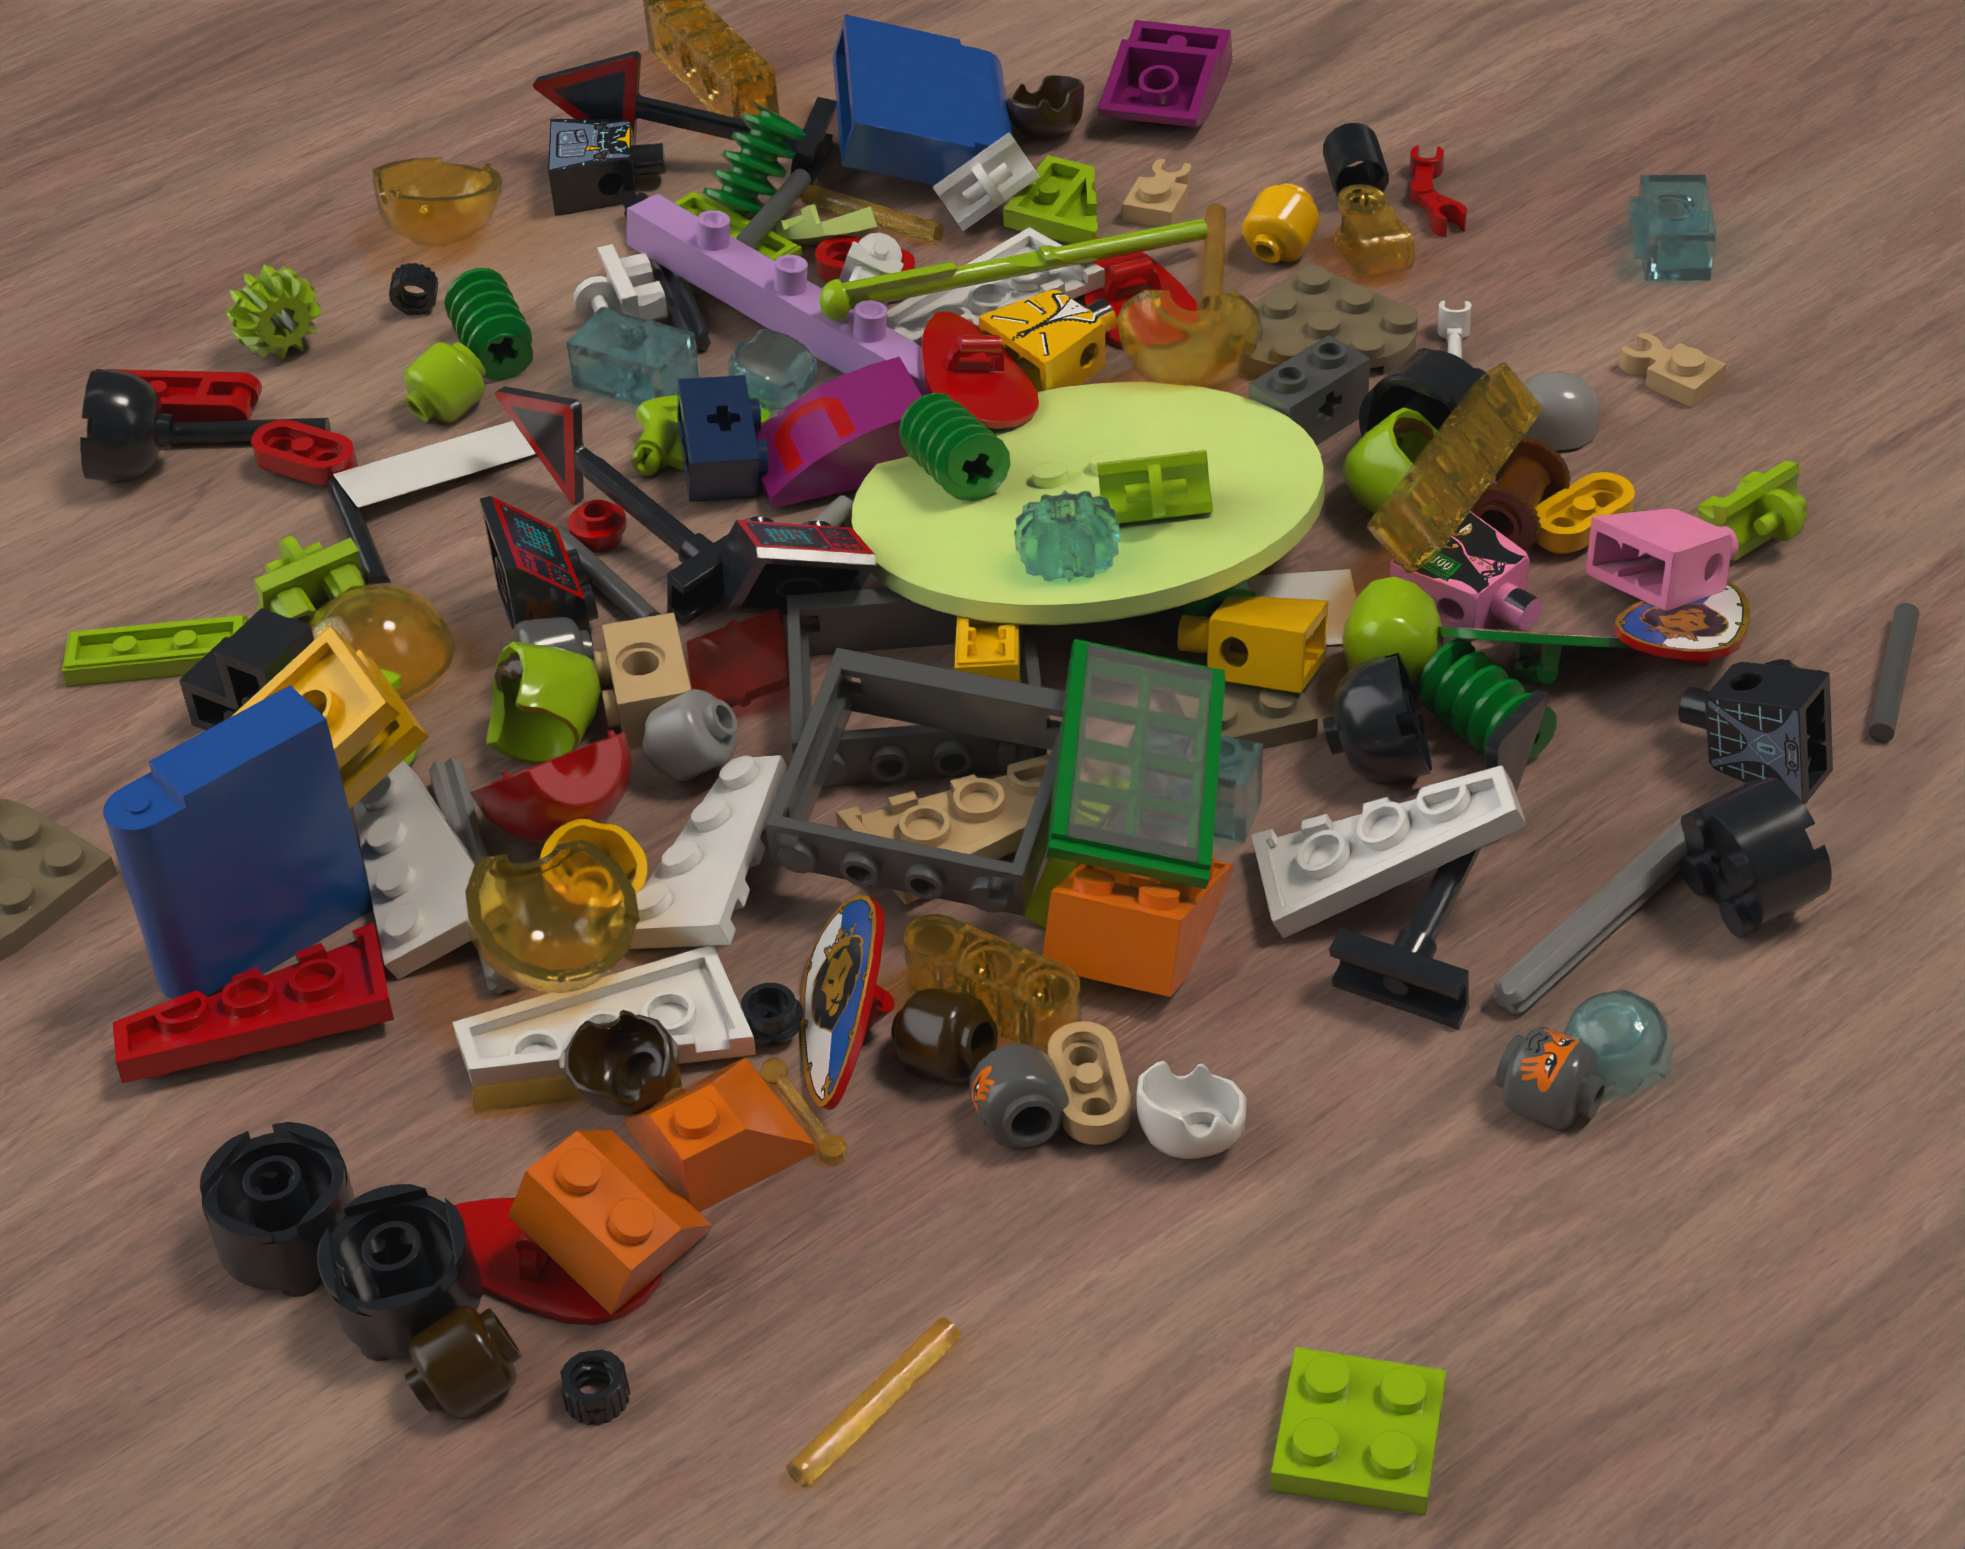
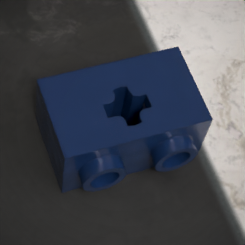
[676,375,769,502]

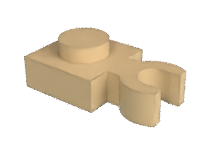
[1122,159,1191,227]
[1619,333,1727,408]

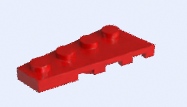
[113,922,394,1084]

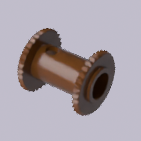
[1462,437,1571,550]

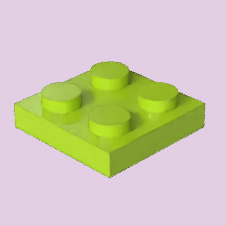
[1270,1347,1447,1515]

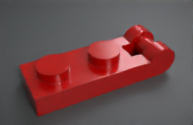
[113,369,262,422]

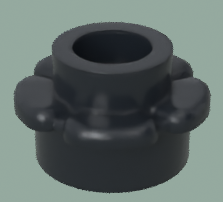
[741,983,804,1045]

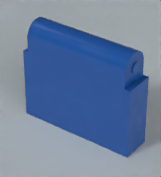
[833,14,1013,185]
[103,685,373,999]

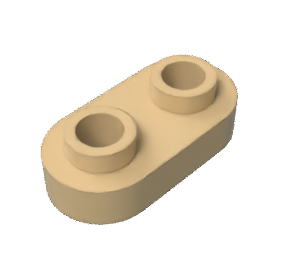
[1048,1021,1131,1145]

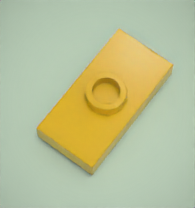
[954,616,1020,683]

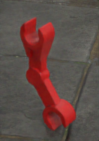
[1409,145,1467,237]

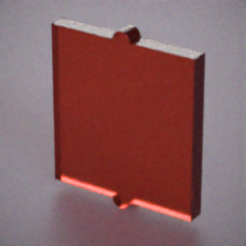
[686,608,790,708]

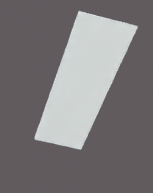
[333,421,536,508]

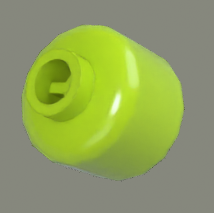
[403,342,486,424]

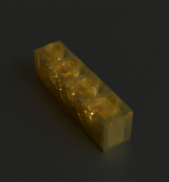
[643,0,779,119]

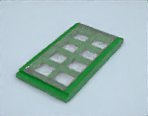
[1046,639,1226,889]

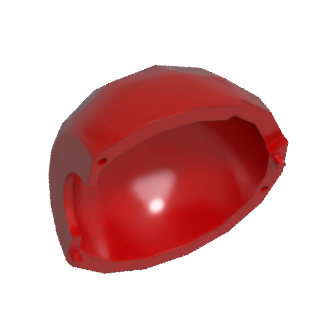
[470,730,632,843]

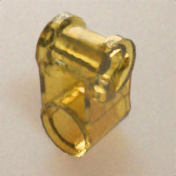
[1334,184,1415,279]

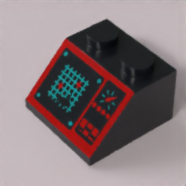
[480,496,598,645]
[721,517,876,617]

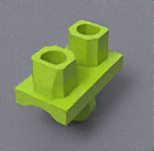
[1097,450,1213,525]
[1698,460,1807,561]
[254,535,366,627]

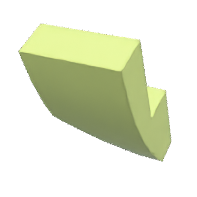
[775,204,878,245]

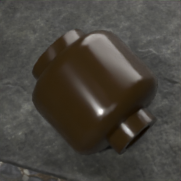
[891,988,998,1083]
[404,1306,522,1419]

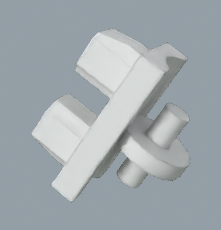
[933,132,1040,231]
[839,232,904,307]
[573,244,668,343]

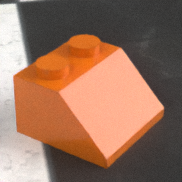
[508,1130,713,1315]

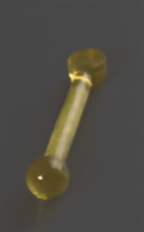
[761,1058,847,1166]

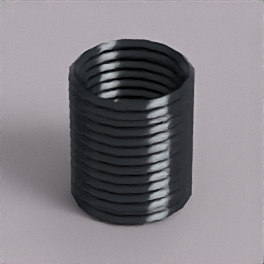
[1323,122,1389,205]

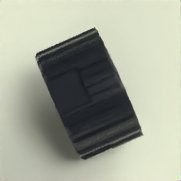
[389,263,439,315]
[560,1349,631,1425]

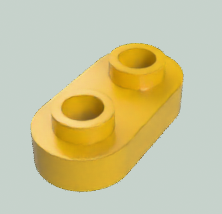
[1535,472,1635,554]

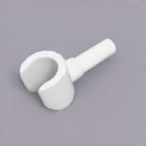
[1437,301,1472,359]

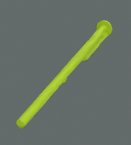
[819,219,1208,322]

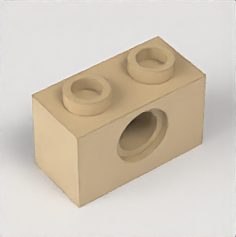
[594,612,691,749]

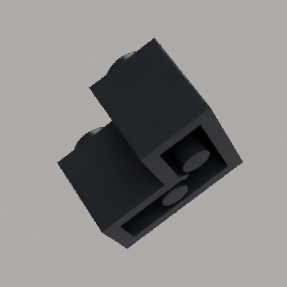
[179,608,314,731]

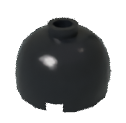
[80,369,174,482]
[1323,653,1432,783]

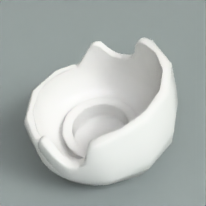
[1137,1061,1247,1159]

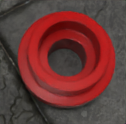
[568,499,627,552]

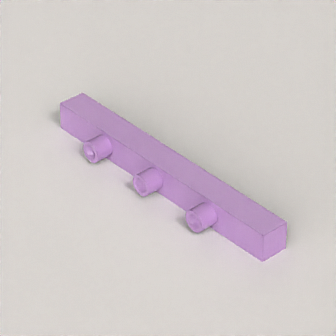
[626,194,928,396]

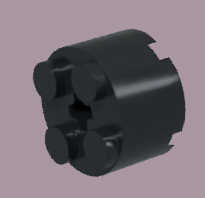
[1359,348,1494,461]
[1680,777,1832,937]
[200,1122,355,1297]
[317,1184,483,1361]

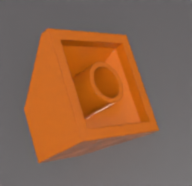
[624,1057,815,1212]

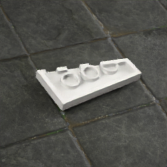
[886,227,1105,346]
[615,755,788,949]
[353,760,512,980]
[1251,765,1527,939]
[452,946,756,1088]

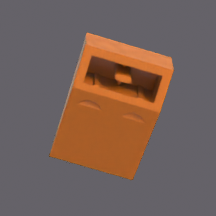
[1041,834,1233,997]

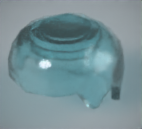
[727,329,818,411]
[1564,990,1674,1092]

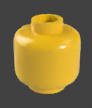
[1242,183,1320,264]

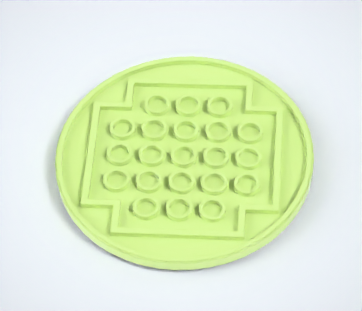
[852,382,1325,625]

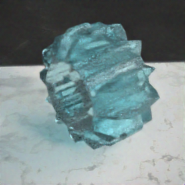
[1014,490,1121,582]

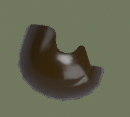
[1006,75,1084,138]
[564,1010,680,1116]

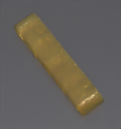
[1367,362,1544,573]

